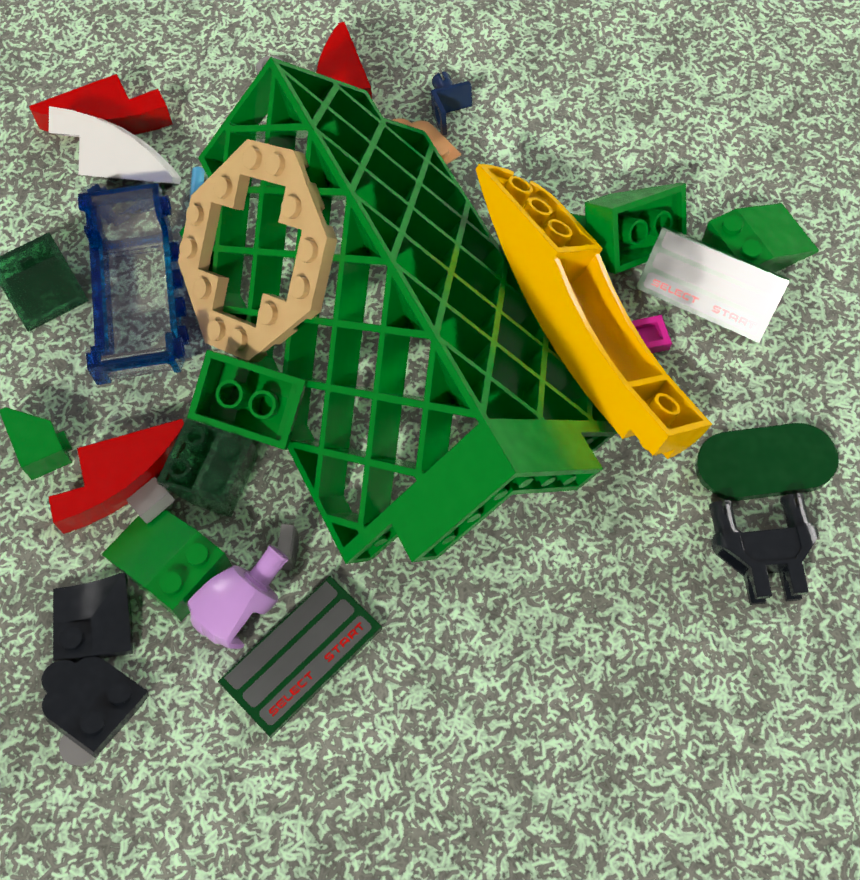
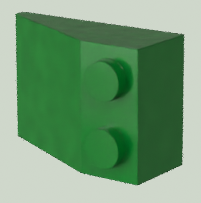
[585,183,687,274]
[702,203,819,273]
[187,350,308,450]
[102,509,232,622]

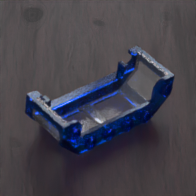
[78,183,190,385]

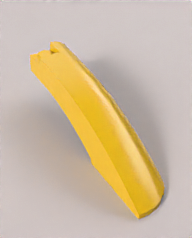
[476,164,712,459]

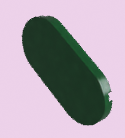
[695,423,839,501]

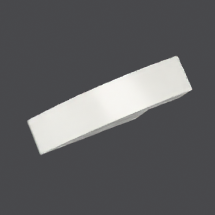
[48,106,181,184]

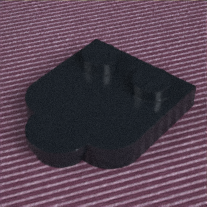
[41,656,149,758]

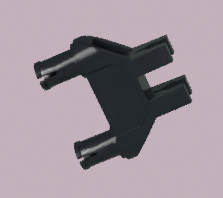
[709,493,819,605]

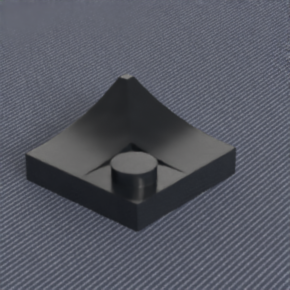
[53,573,133,663]

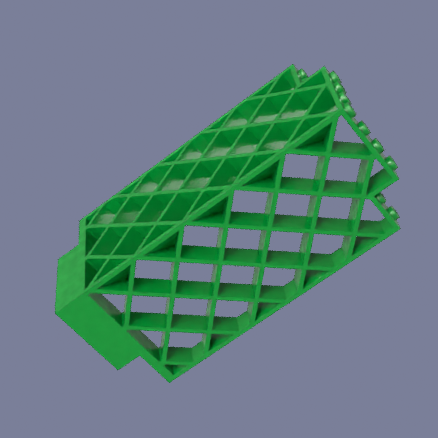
[179,57,617,564]

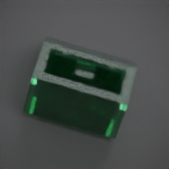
[0,232,89,332]
[157,419,259,518]

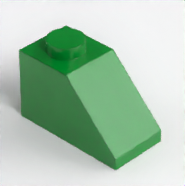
[0,407,73,480]

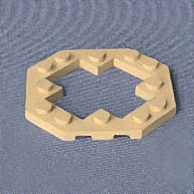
[178,139,337,362]

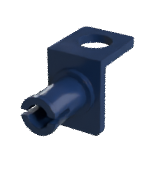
[430,72,472,136]

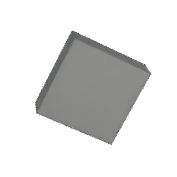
[127,477,175,524]
[277,524,300,571]

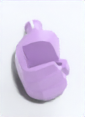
[187,545,289,649]

